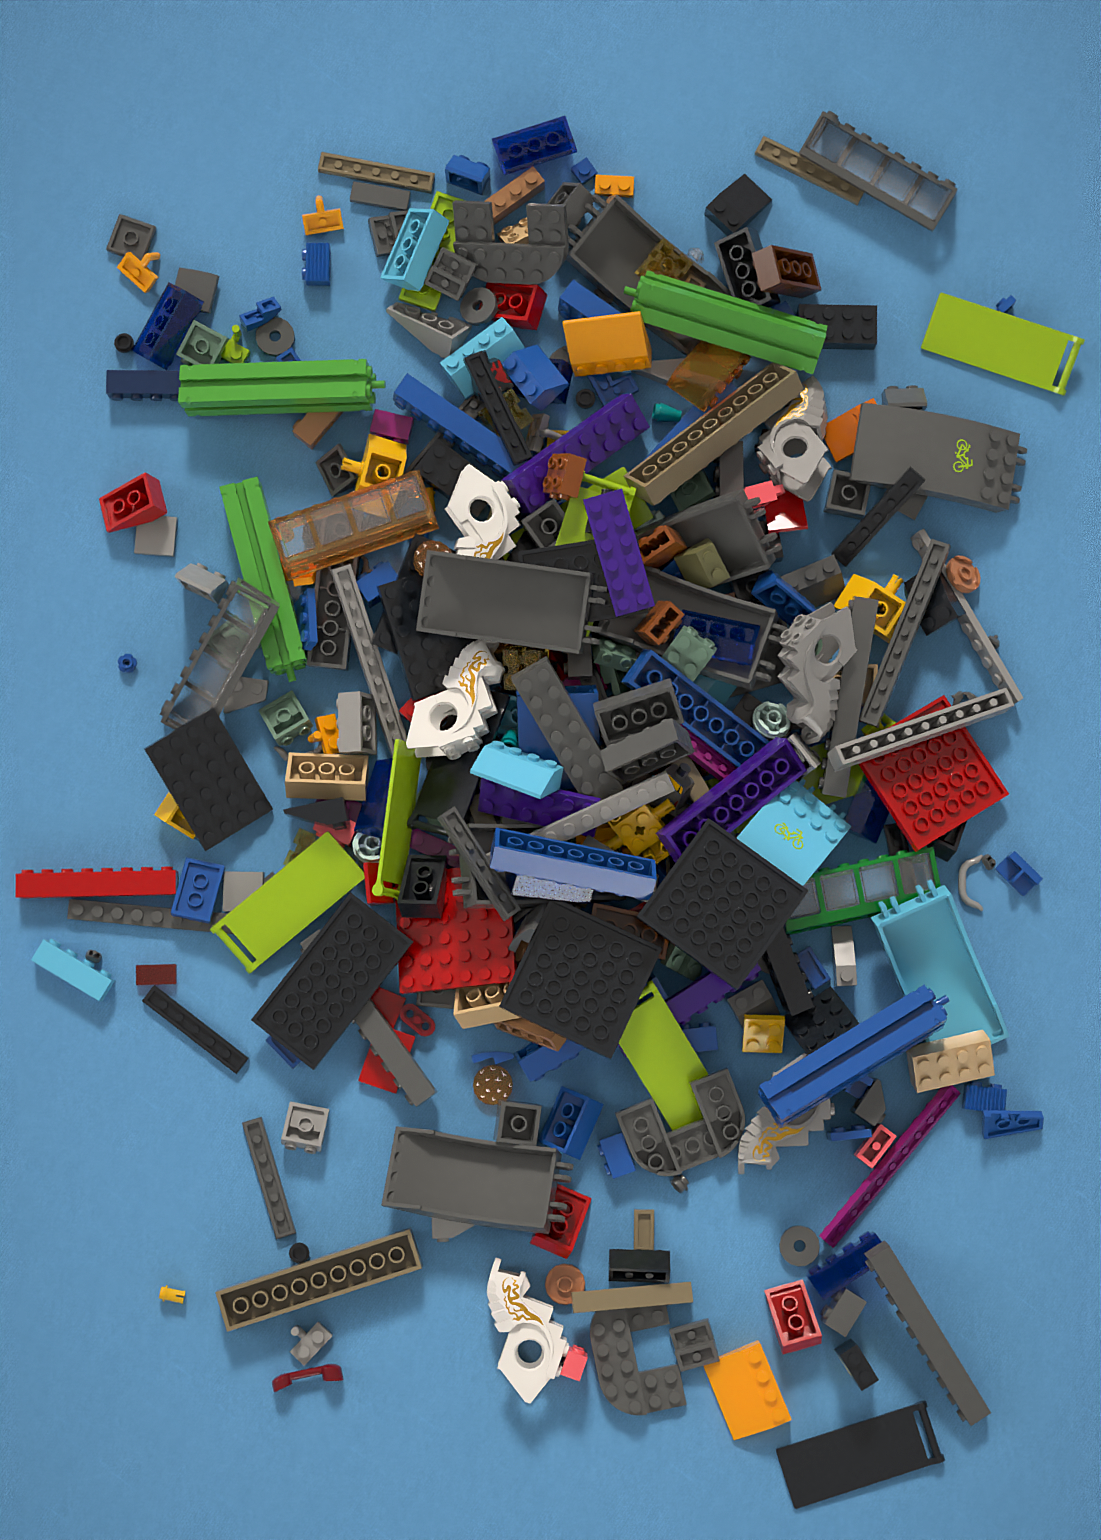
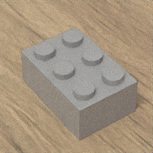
[336,691,377,755]

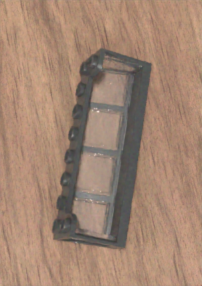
[799,111,958,232]
[159,577,280,729]

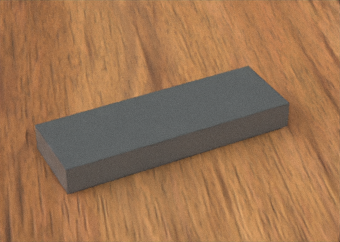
[350,181,411,211]

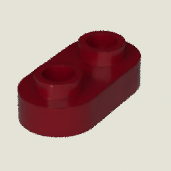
[400,1004,436,1036]

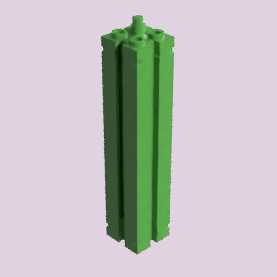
[623,270,827,374]
[178,359,386,417]
[219,476,307,682]

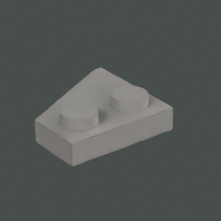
[223,677,269,714]

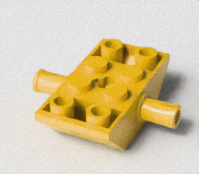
[341,434,420,519]
[834,574,906,643]
[603,798,675,864]

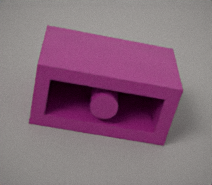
[370,409,414,445]

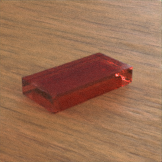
[136,964,177,985]

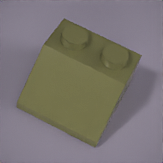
[673,538,730,588]

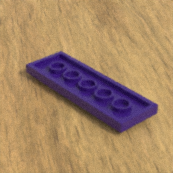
[583,489,655,617]
[478,778,601,837]

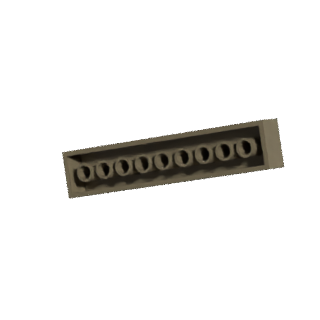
[624,362,804,506]
[215,1227,423,1332]

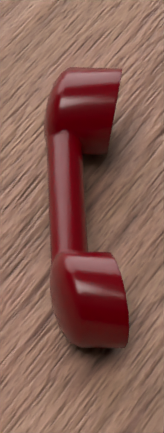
[272,1364,344,1392]

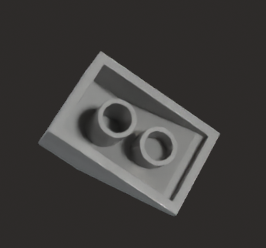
[175,563,229,604]
[787,732,822,781]

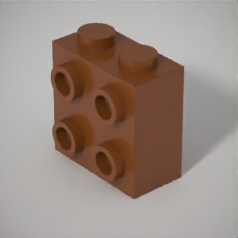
[543,453,587,501]
[639,525,688,569]
[634,601,685,645]

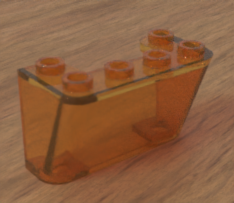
[666,340,752,412]

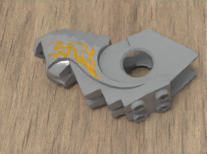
[756,376,832,502]
[738,1053,835,1174]

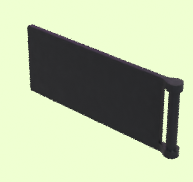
[407,691,510,837]
[776,1400,945,1509]

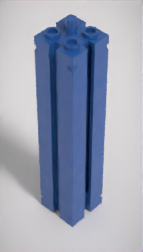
[758,985,950,1128]

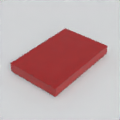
[371,987,406,1029]
[358,1029,416,1094]

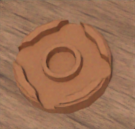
[946,555,981,594]
[545,1263,585,1305]

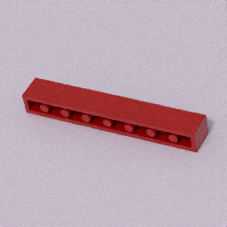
[16,866,178,899]

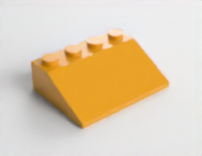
[563,311,652,377]
[703,1340,792,1440]

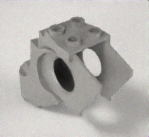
[777,602,857,744]

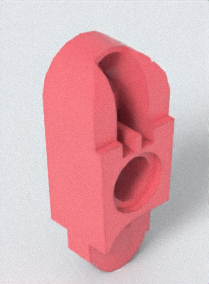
[744,480,785,509]

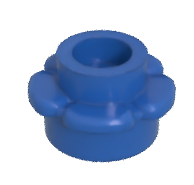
[118,654,137,673]

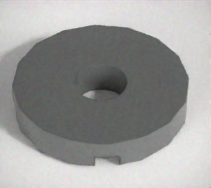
[460,287,498,326]
[256,317,295,356]
[779,1225,820,1267]

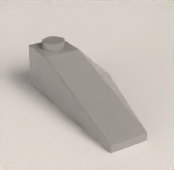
[386,302,472,358]

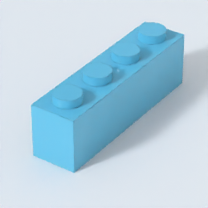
[31,938,115,1001]

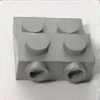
[281,1102,329,1154]

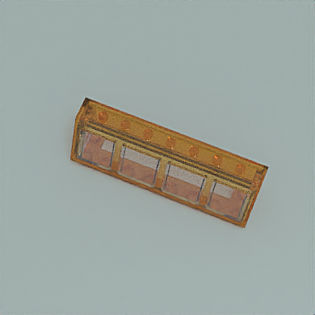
[268,470,439,580]

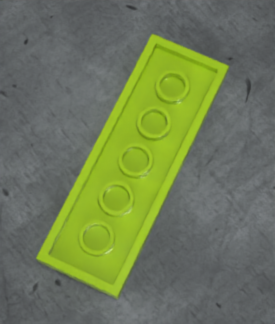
[399,191,466,312]

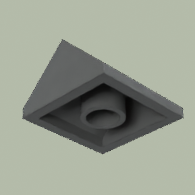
[315,443,358,497]

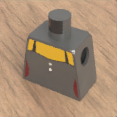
[658,763,695,813]

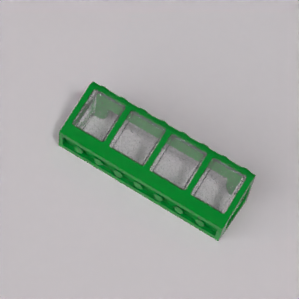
[784,846,941,935]

